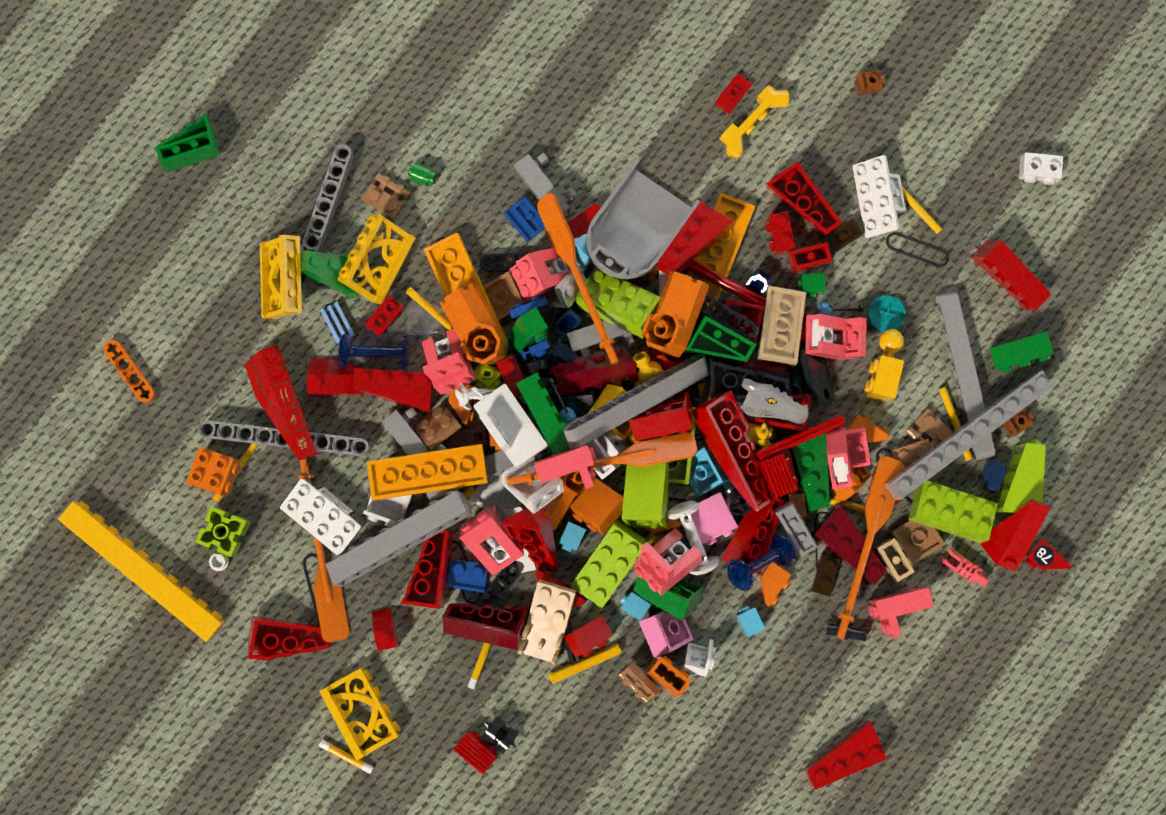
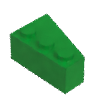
[155,113,221,173]
[300,250,361,299]
[685,316,756,362]
[989,331,1055,373]
[633,577,705,621]

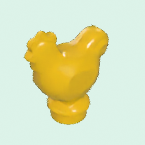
[633,351,664,387]

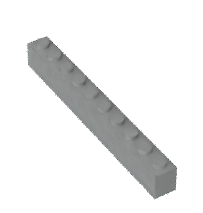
[884,370,1054,500]

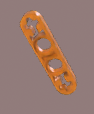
[103,340,156,403]

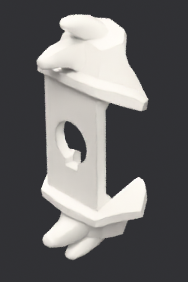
[455,383,495,410]

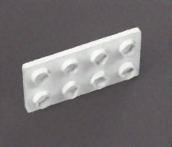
[853,155,906,238]
[474,384,548,468]
[280,478,362,556]

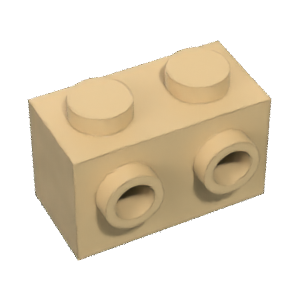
[874,538,914,582]

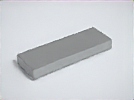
[774,501,818,556]

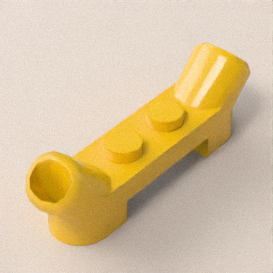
[719,84,789,158]

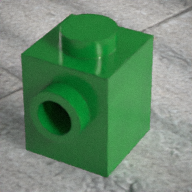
[797,273,826,299]

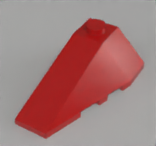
[307,358,368,396]
[980,499,1050,571]
[502,508,559,572]
[247,616,330,661]

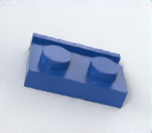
[503,196,546,244]
[509,296,549,322]
[521,340,550,362]
[446,559,488,593]

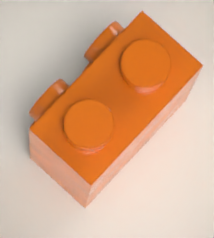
[186,447,240,497]
[570,478,624,535]
[643,656,692,697]

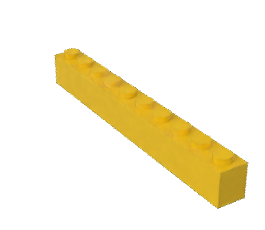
[58,501,225,642]

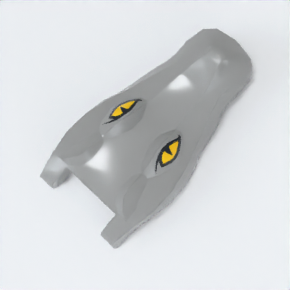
[736,378,809,424]

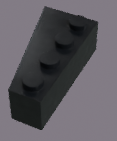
[710,357,789,399]

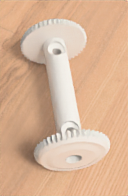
[667,501,720,575]

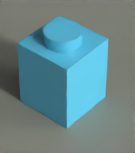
[559,522,586,553]
[620,592,651,621]
[736,605,765,637]

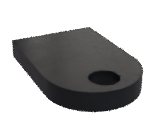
[799,349,834,405]

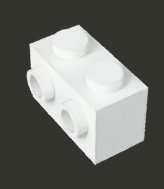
[1019,152,1063,185]

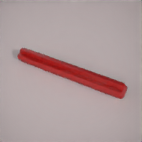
[686,260,766,306]
[756,415,845,461]

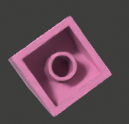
[639,610,694,658]

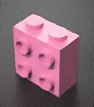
[691,492,738,546]

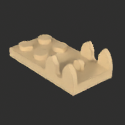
[756,286,806,367]
[518,579,576,665]

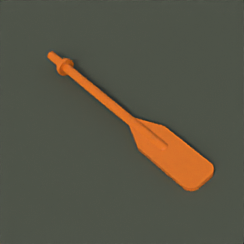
[537,193,619,365]
[507,433,697,485]
[837,456,905,640]
[299,458,349,642]

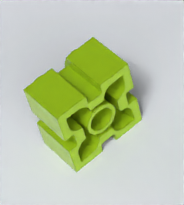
[195,506,251,557]

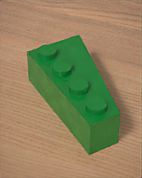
[506,307,550,357]
[516,373,572,456]
[789,433,830,513]

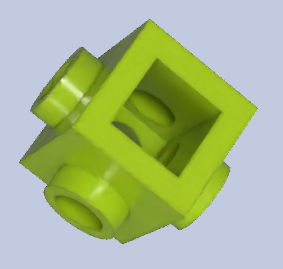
[471,364,502,394]

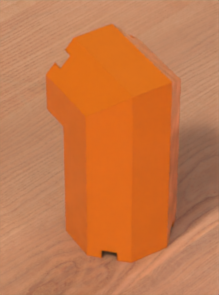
[642,272,709,358]
[440,283,508,364]
[522,468,596,530]

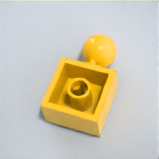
[864,329,904,402]
[589,384,642,445]

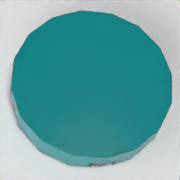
[867,295,906,333]

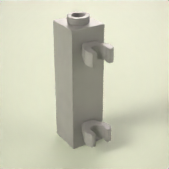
[513,153,576,219]
[567,321,635,357]
[382,408,447,455]

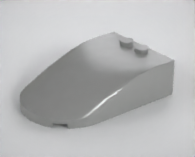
[586,159,700,279]

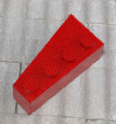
[971,240,1051,311]
[720,495,786,575]
[401,530,454,609]
[804,720,887,790]

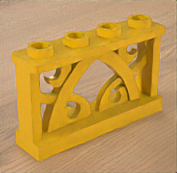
[337,213,416,304]
[260,235,302,319]
[319,667,401,761]

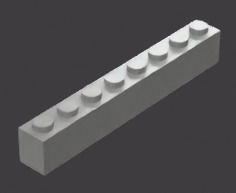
[325,490,473,587]

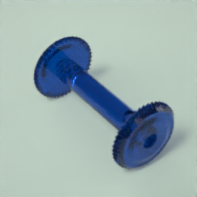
[338,334,410,369]
[727,534,796,591]

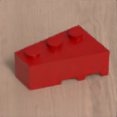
[629,392,693,441]

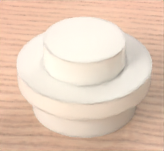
[209,552,229,571]

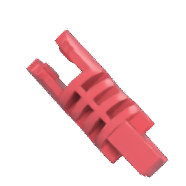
[940,548,989,587]

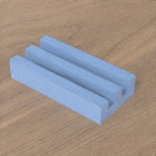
[320,302,355,344]

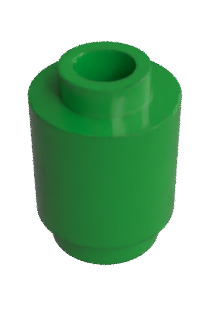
[407,162,437,186]

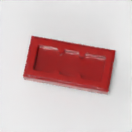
[714,73,752,115]

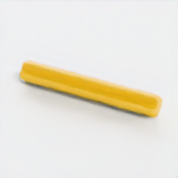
[549,643,622,684]

